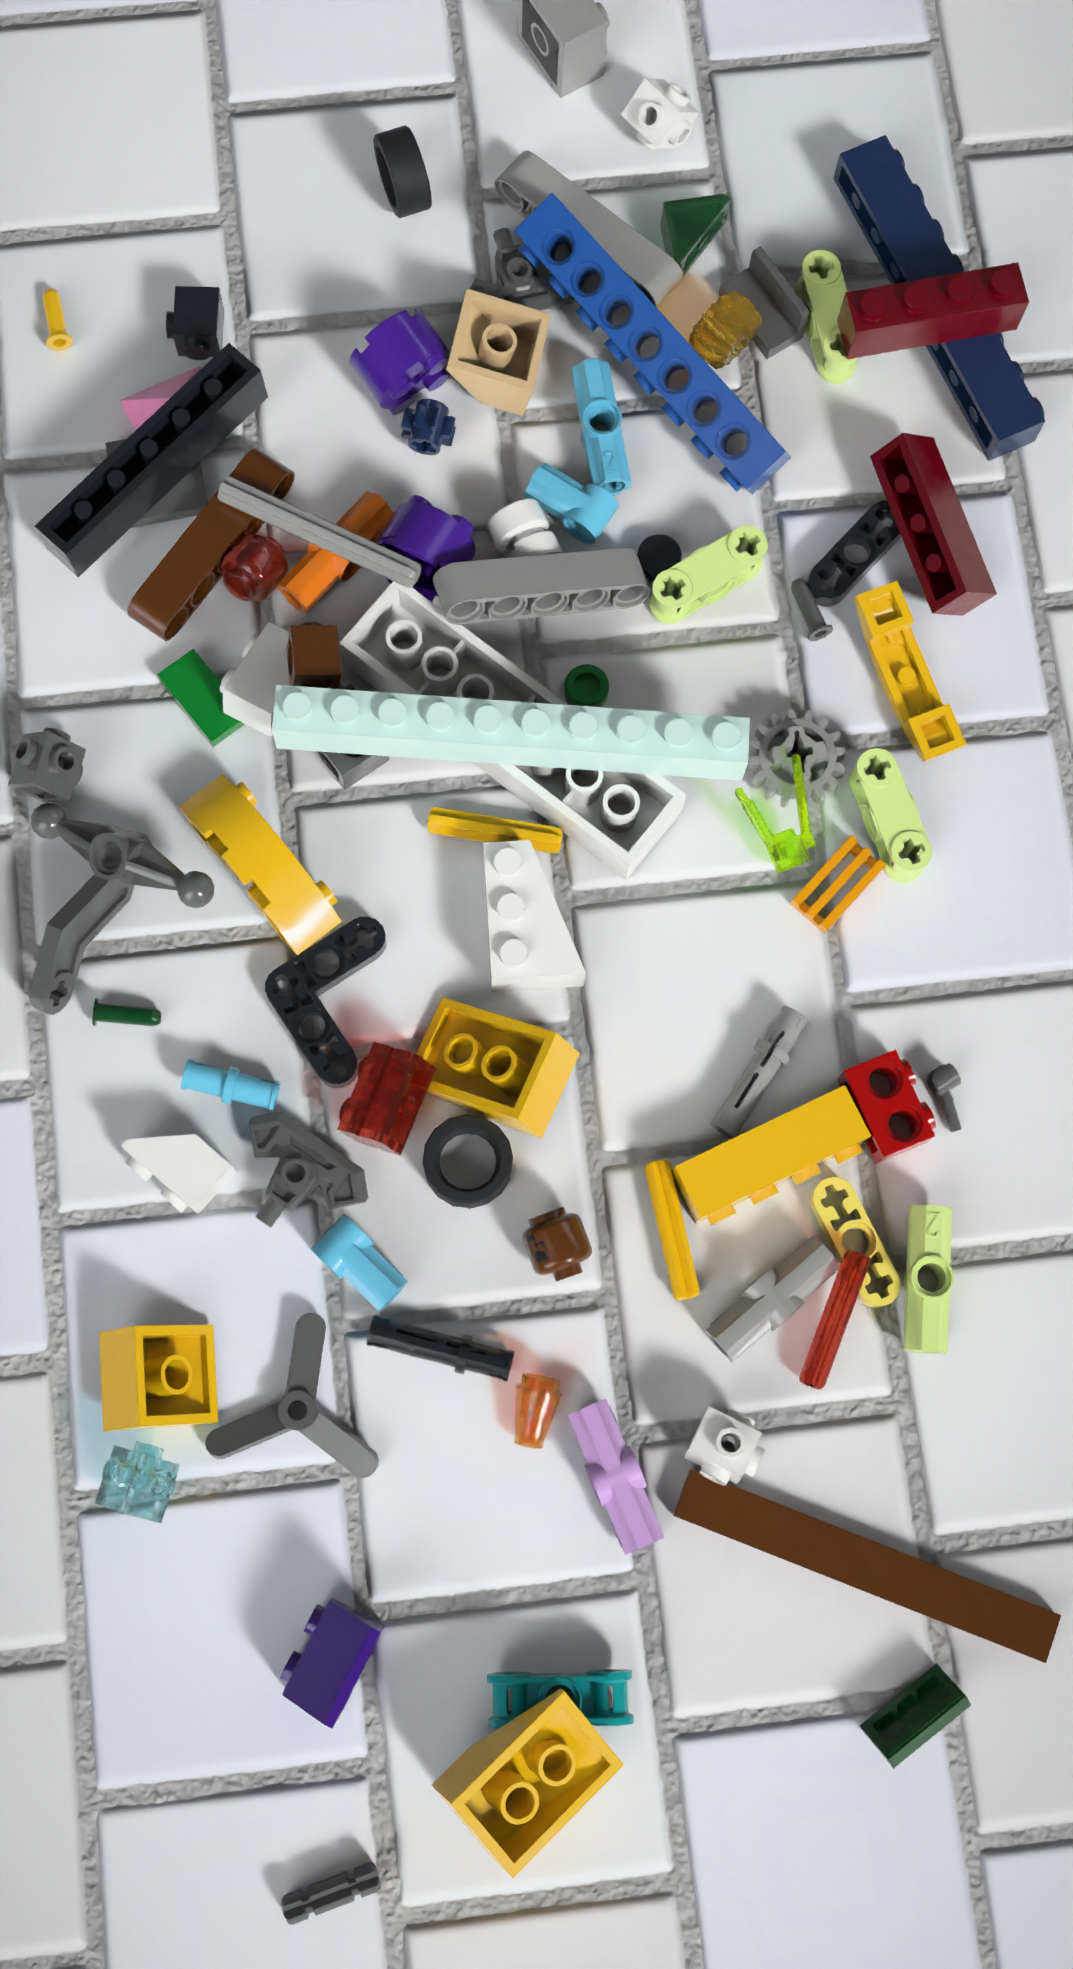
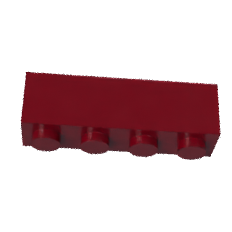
[837,262,1029,359]
[870,433,997,616]

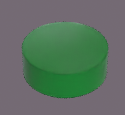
[564,664,609,707]

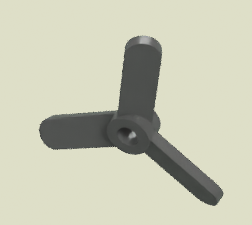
[205,1313,379,1478]

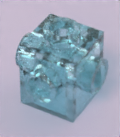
[94,1441,180,1523]

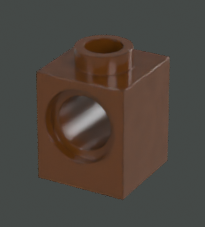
[286,622,342,689]

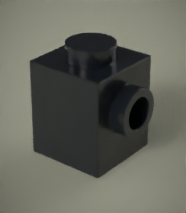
[166,286,224,360]

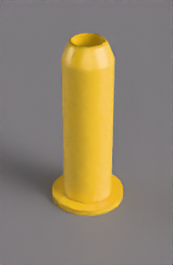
[43,288,73,351]

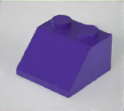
[280,1598,385,1729]

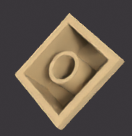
[446,288,551,416]

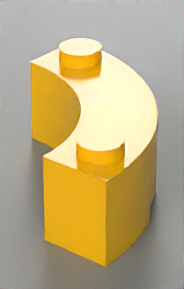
[178,774,342,955]

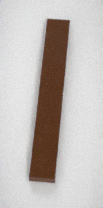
[672,1469,1061,1663]

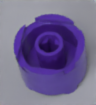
[349,308,450,415]
[376,495,476,602]

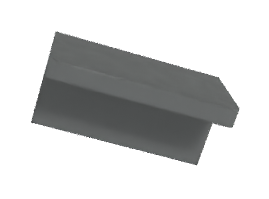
[719,246,809,359]

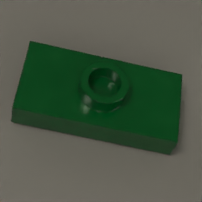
[860,1663,971,1769]

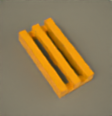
[791,835,887,934]

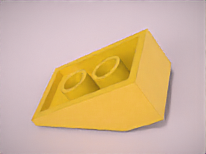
[404,997,580,1138]
[431,1689,624,1878]

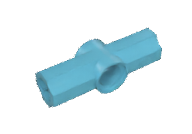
[571,358,631,496]

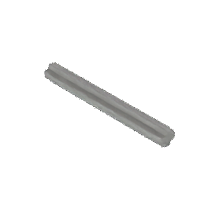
[217,476,421,588]

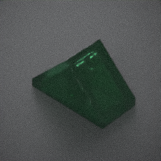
[660,194,731,277]

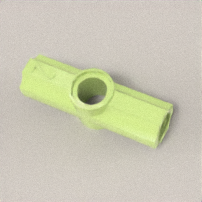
[902,1204,954,1354]

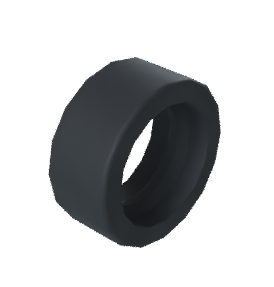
[373,125,432,218]
[422,1114,513,1209]

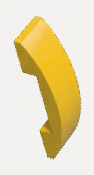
[854,581,967,762]

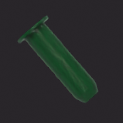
[92,998,161,1026]

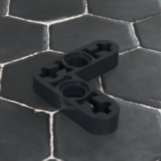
[265,917,386,1088]

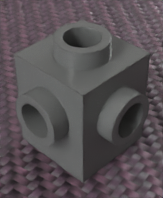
[8,728,86,803]

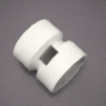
[487,499,564,558]

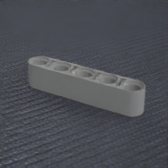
[494,150,683,307]
[433,548,651,625]

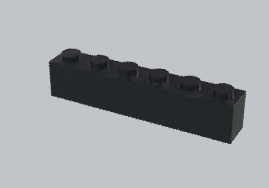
[35,343,268,578]

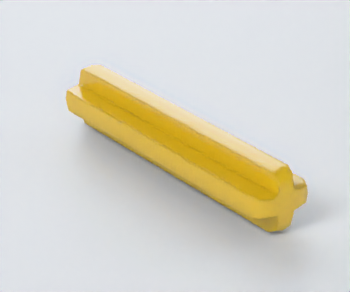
[427,807,563,854]
[645,1160,700,1301]

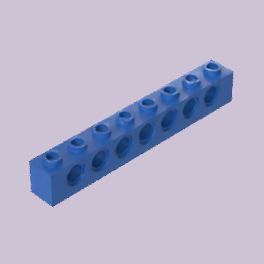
[514,192,792,495]

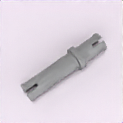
[710,1006,809,1139]

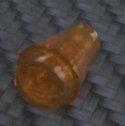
[514,1373,563,1449]

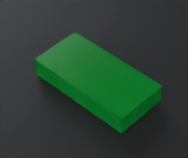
[157,649,245,747]

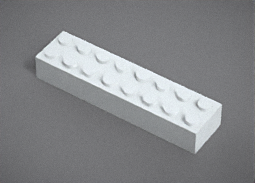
[339,581,687,880]

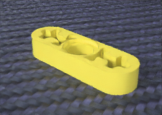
[810,1177,901,1308]

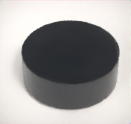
[637,534,682,581]

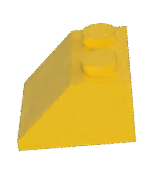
[99,1325,219,1432]

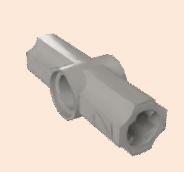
[705,1236,841,1362]

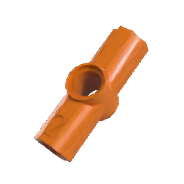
[277,491,394,614]

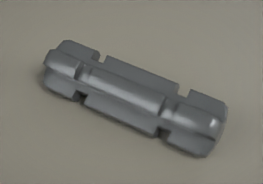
[281,1862,381,1925]

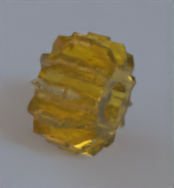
[689,290,763,370]

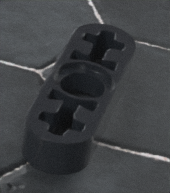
[807,501,901,607]

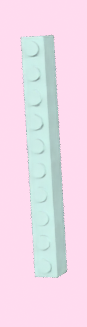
[272,685,750,781]

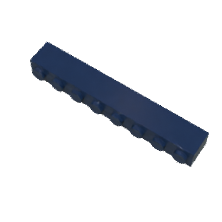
[833,135,1045,461]

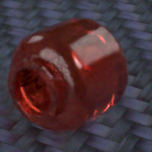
[221,534,289,602]

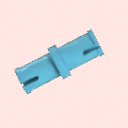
[181,1059,281,1111]

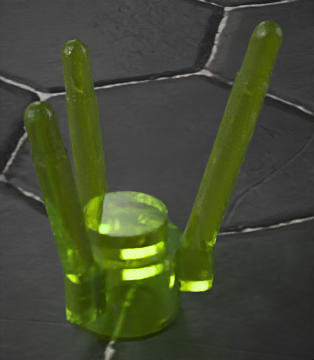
[735,754,816,874]

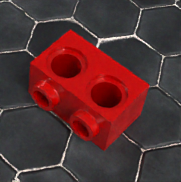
[837,1049,936,1164]

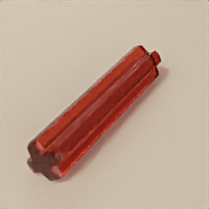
[799,1250,871,1390]

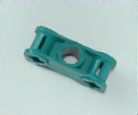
[487,1669,634,1728]

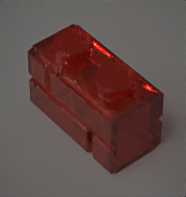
[337,1042,436,1156]

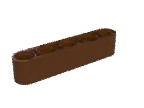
[127,448,295,641]

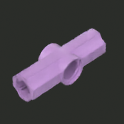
[567,1399,664,1555]

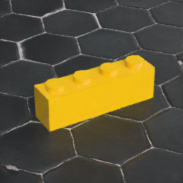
[672,1085,871,1226]

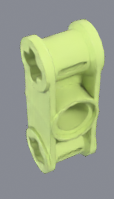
[796,250,858,384]
[649,525,768,624]
[849,748,932,883]

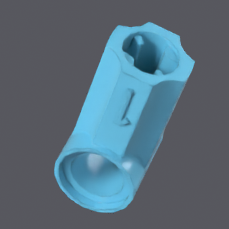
[524,463,619,544]
[310,1214,408,1312]

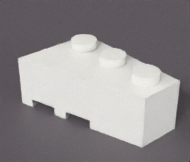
[483,840,586,992]

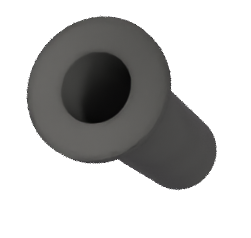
[791,578,833,641]

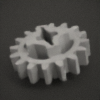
[746,709,847,809]

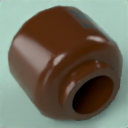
[522,1207,592,1282]

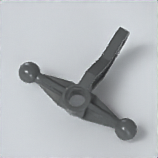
[29,803,215,1015]

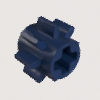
[401,399,456,455]

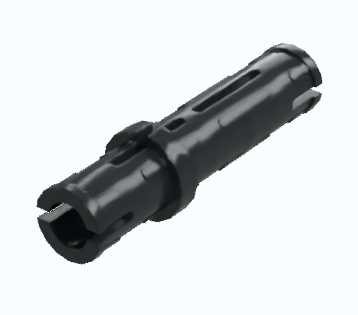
[366,1315,515,1382]

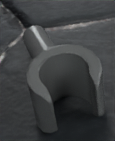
[926,1063,962,1132]

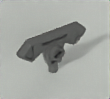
[460,228,575,311]
[249,1112,369,1228]

